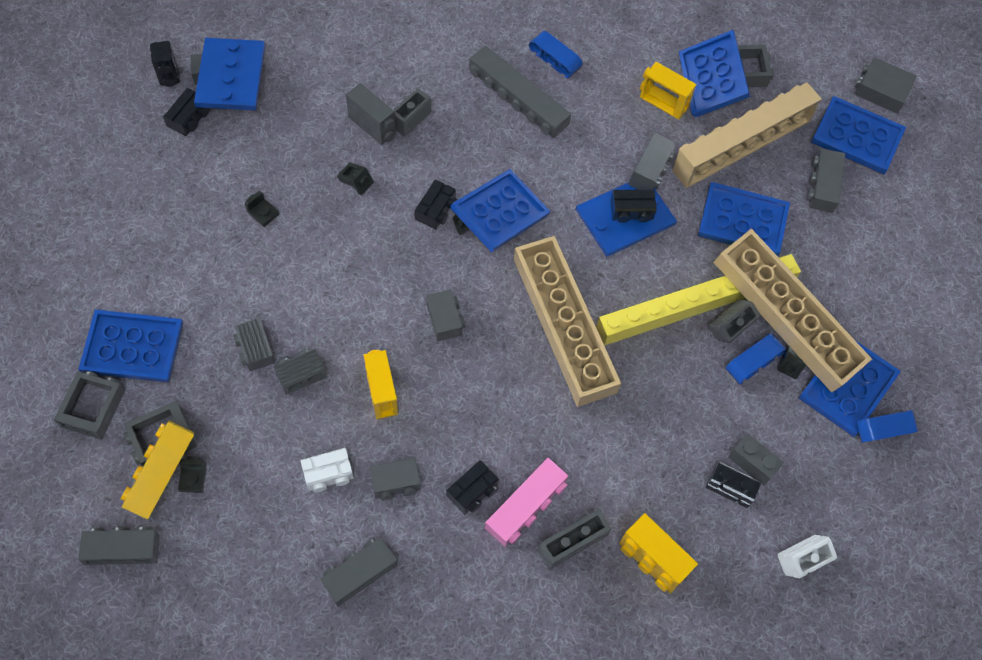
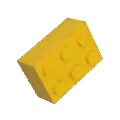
[619,513,698,594]

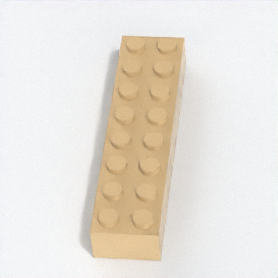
[672,82,822,188]
[713,228,872,392]
[514,236,621,407]

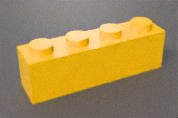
[120,420,194,519]

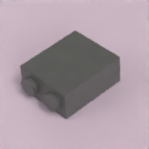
[855,57,917,114]
[346,83,396,146]

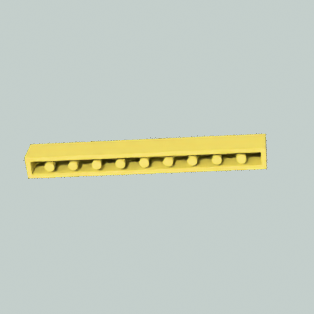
[596,254,801,346]

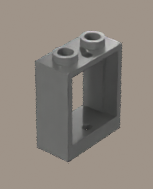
[738,45,774,87]
[54,371,125,440]
[123,401,197,466]

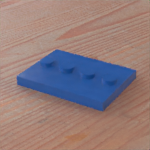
[679,30,751,117]
[194,38,265,111]
[811,96,906,175]
[450,169,551,253]
[575,182,677,257]
[698,182,790,256]
[78,309,183,383]
[799,339,901,437]

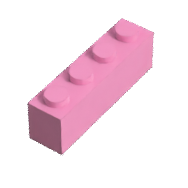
[485,458,568,546]

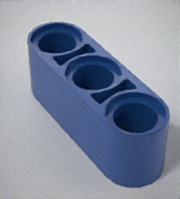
[529,31,583,78]
[725,333,786,385]
[856,410,918,443]

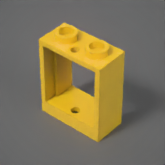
[639,62,697,120]
[363,350,398,419]

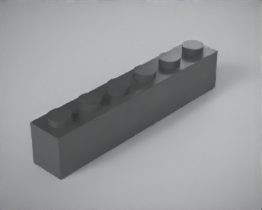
[469,45,571,138]

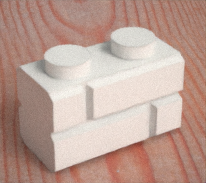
[301,448,354,492]
[778,535,837,578]

